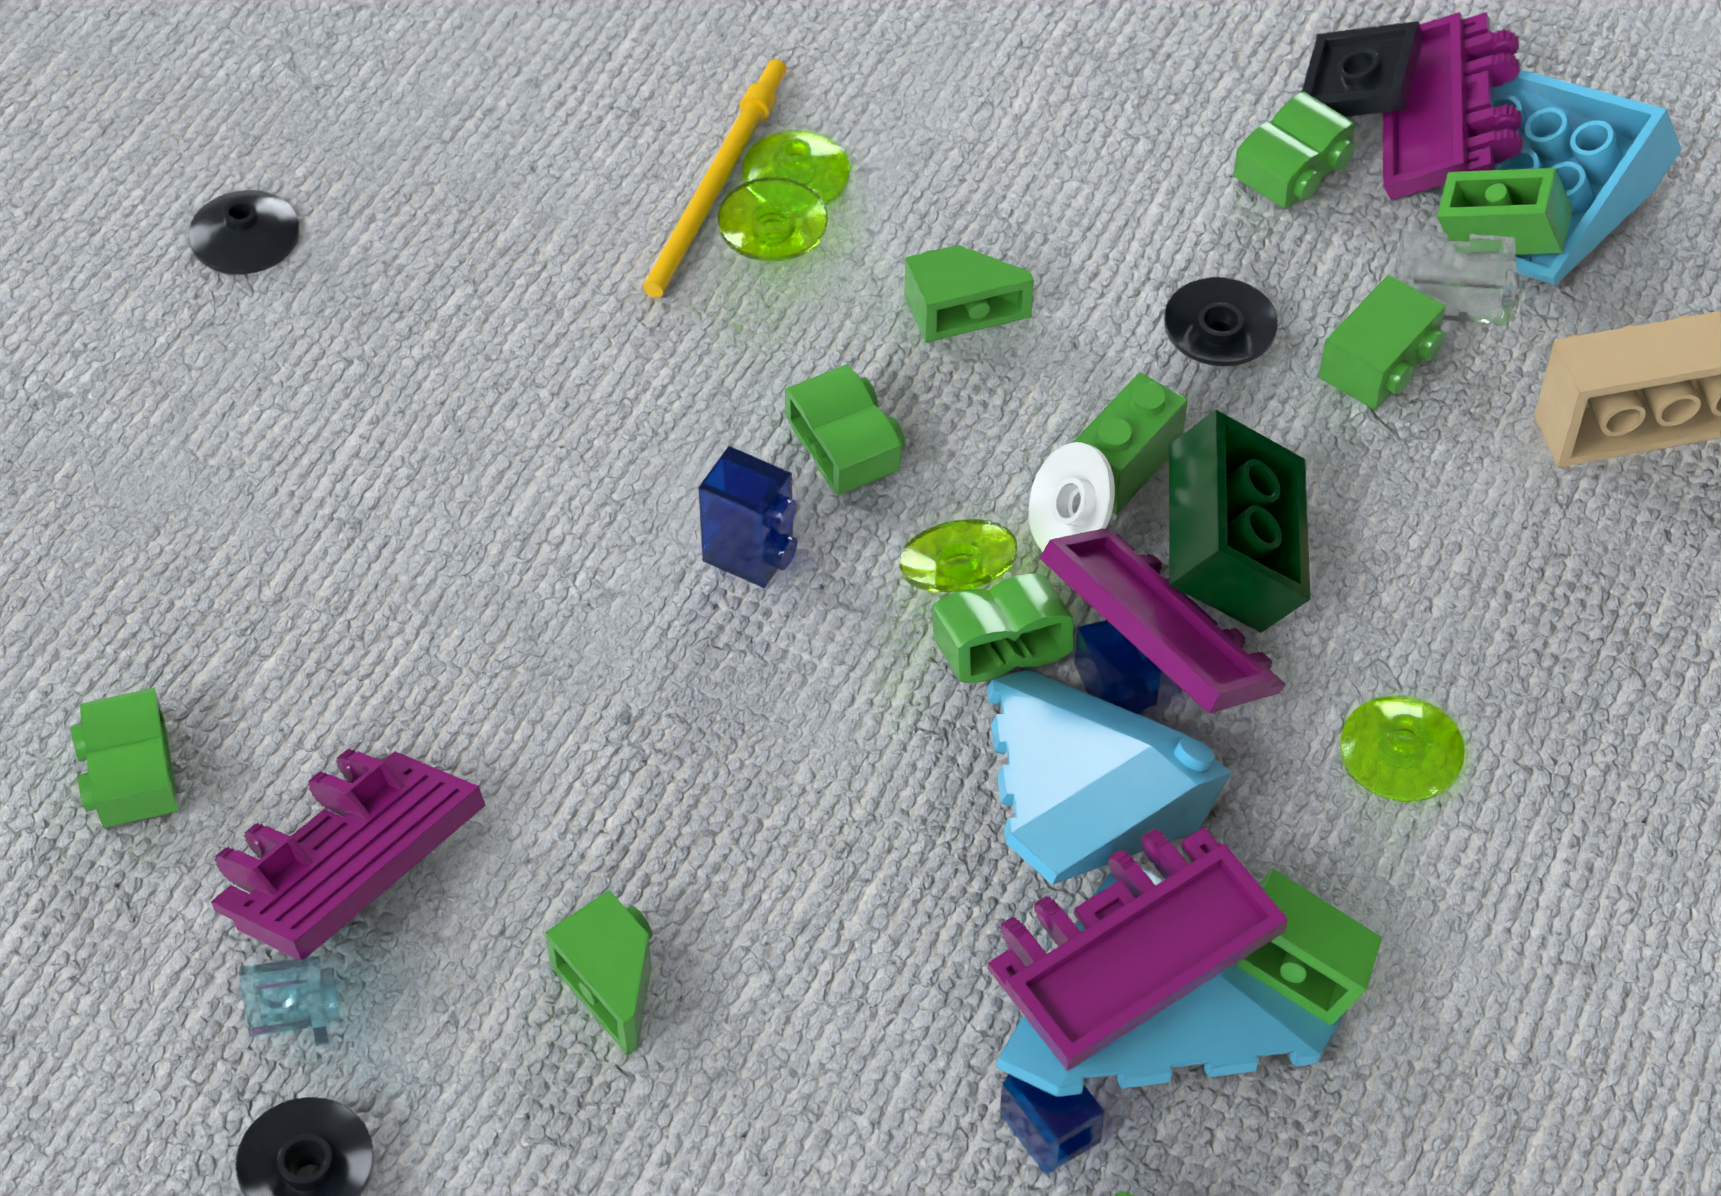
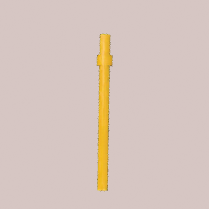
[642,59,788,298]

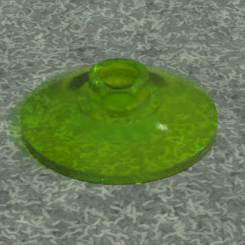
[742,130,850,212]
[717,177,828,262]
[899,519,1018,592]
[1340,695,1465,802]

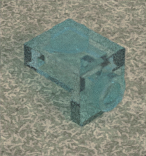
[239,955,341,1047]

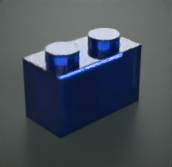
[698,446,798,588]

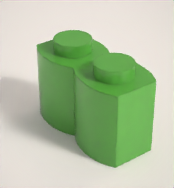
[1234,92,1356,209]
[785,364,905,495]
[932,574,1074,683]
[71,687,179,828]

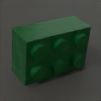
[1169,409,1311,633]

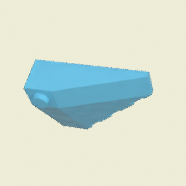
[1492,69,1682,285]
[987,669,1232,885]
[996,869,1343,1097]

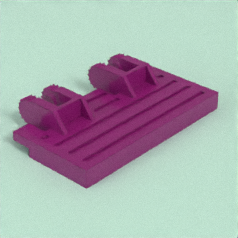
[1383,12,1523,200]
[1040,528,1286,714]
[211,748,486,962]
[987,827,1288,1072]

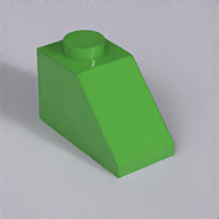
[904,245,1034,343]
[545,890,653,1055]

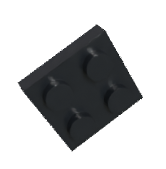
[1301,21,1424,117]

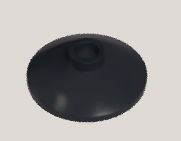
[188,190,300,275]
[1164,277,1278,366]
[235,1097,374,1196]

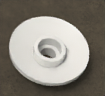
[1028,442,1115,552]

